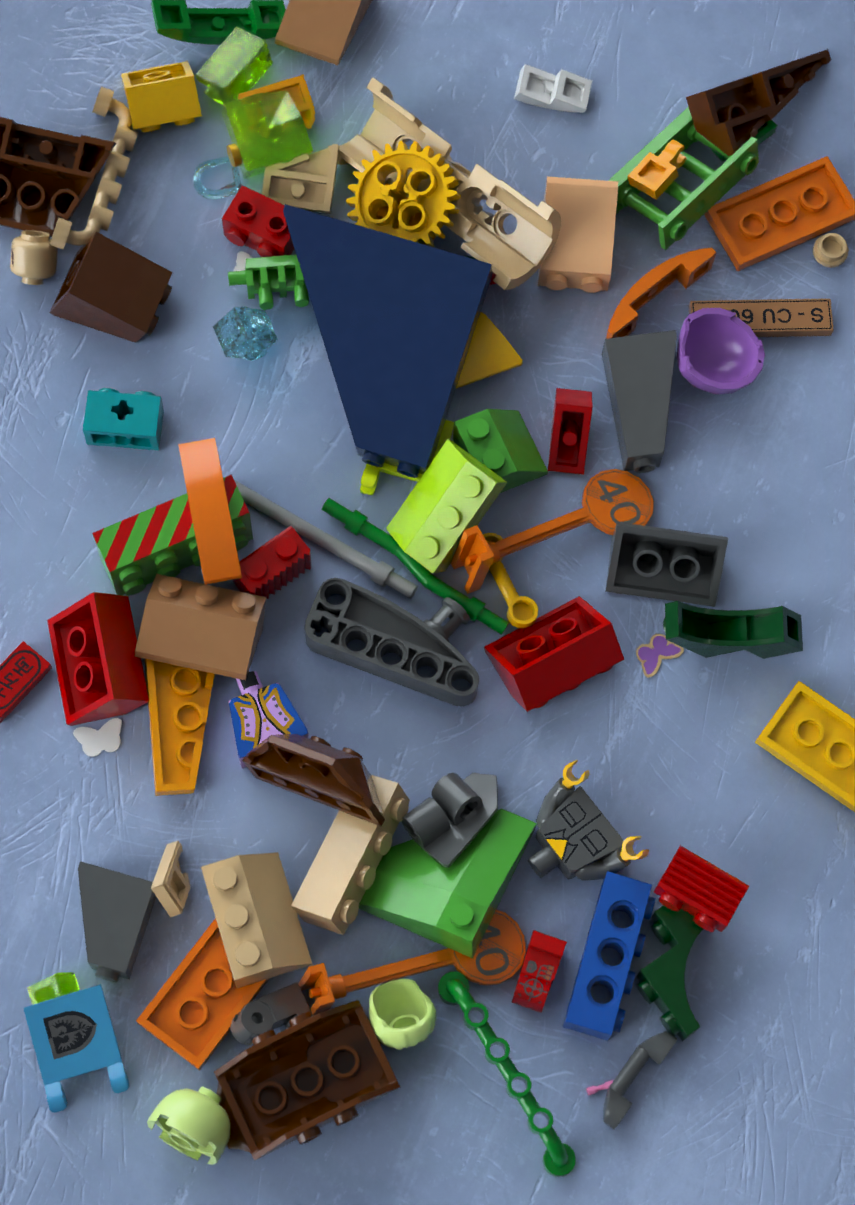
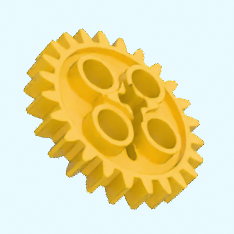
[346,140,461,247]

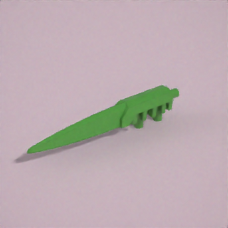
[228,255,476,310]

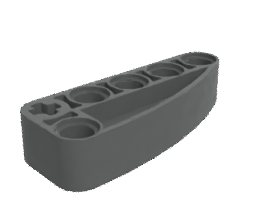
[304,577,479,707]

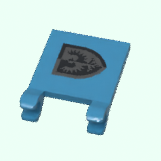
[23,984,129,1113]

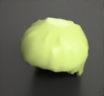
[369,979,436,1050]

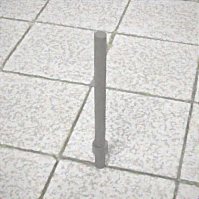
[234,480,418,599]

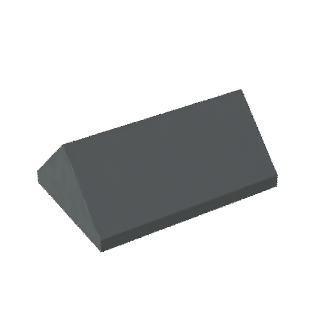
[606,522,728,607]

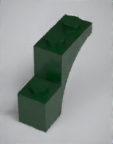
[663,601,803,659]
[636,905,704,1041]

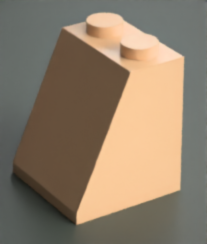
[538,176,618,293]

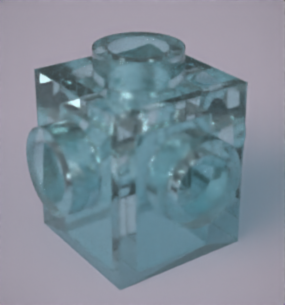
[213,306,278,361]

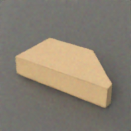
[151,841,191,917]

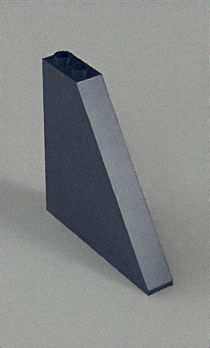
[283,204,492,478]

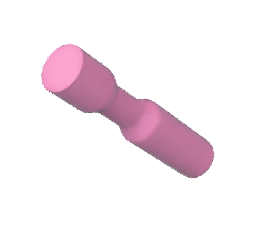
[586,1080,614,1096]

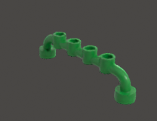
[438,971,576,1177]

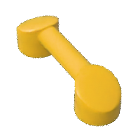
[483,533,538,628]

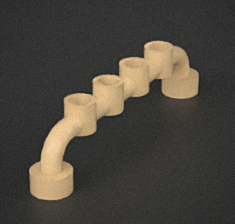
[50,86,138,249]

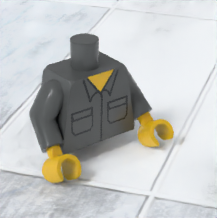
[528,760,649,881]

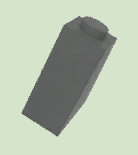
[78,861,156,982]

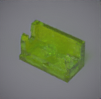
[195,27,273,111]

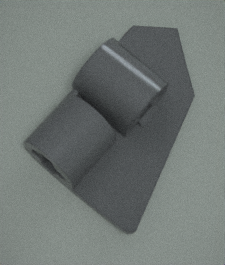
[401,773,498,868]

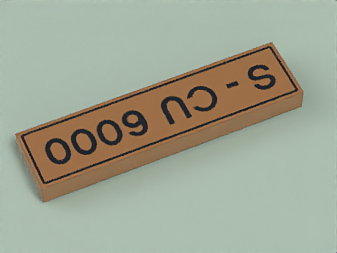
[689,299,834,337]

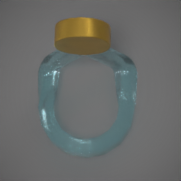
[193,143,242,199]

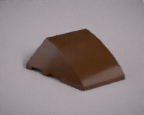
[0,117,116,237]

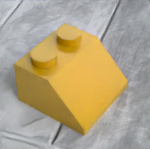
[121,61,202,132]

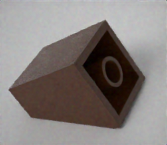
[50,232,173,343]

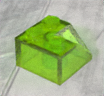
[221,91,313,179]

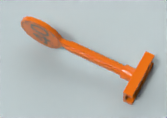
[451,469,654,594]
[298,910,526,1015]

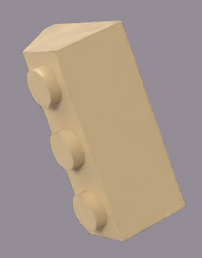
[201,852,312,988]

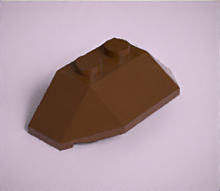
[242,734,385,827]

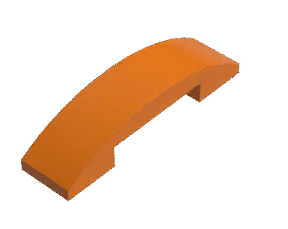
[606,247,717,339]
[178,438,242,585]

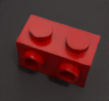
[222,185,295,257]

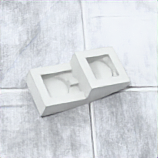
[514,64,592,113]

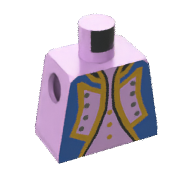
[229,671,309,768]

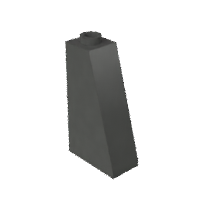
[602,330,677,473]

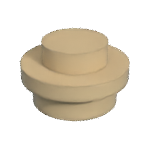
[813,233,848,267]

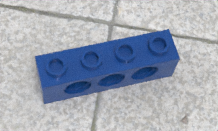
[562,871,656,1041]

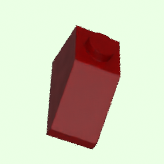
[548,388,593,475]

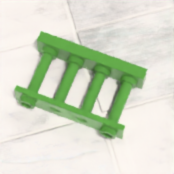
[608,106,759,250]

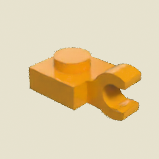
[628,139,687,200]

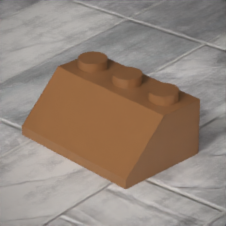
[135,574,266,680]

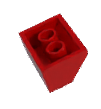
[47,592,149,726]
[484,596,624,712]

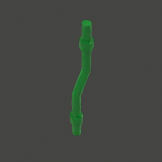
[322,498,509,635]

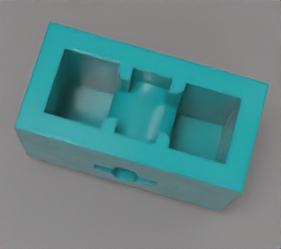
[83,388,164,451]

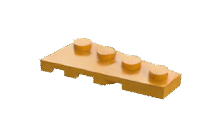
[145,659,215,796]

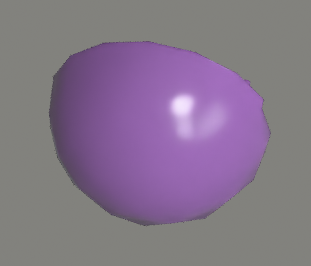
[677,308,765,395]

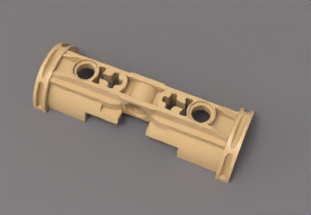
[338,77,561,290]

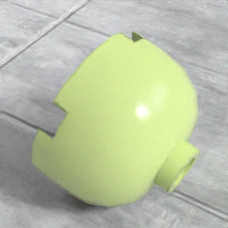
[147,1087,230,1165]

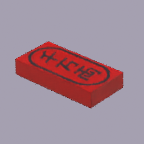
[0,641,52,723]

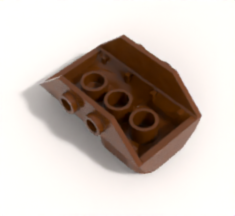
[214,1000,400,1161]

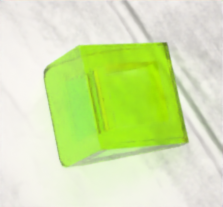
[27,972,80,1005]

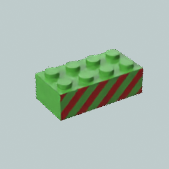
[92,474,253,596]

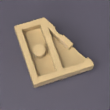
[262,144,340,214]

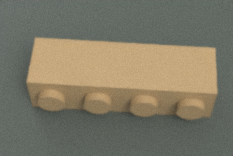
[291,775,410,935]

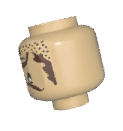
[10,230,58,285]

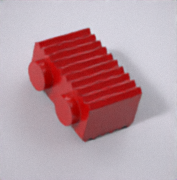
[232,526,311,599]
[654,845,749,932]

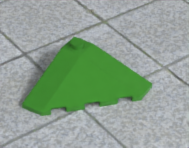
[359,809,537,958]

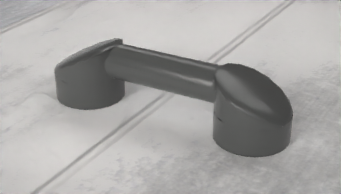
[603,1032,677,1129]

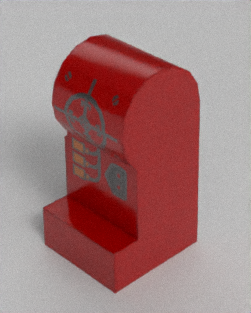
[512,930,567,1013]

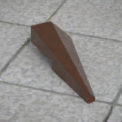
[686,49,831,156]

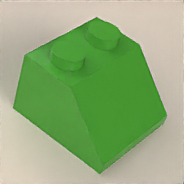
[453,409,548,493]

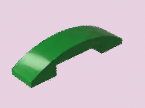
[151,0,286,45]

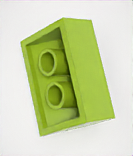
[386,439,507,574]

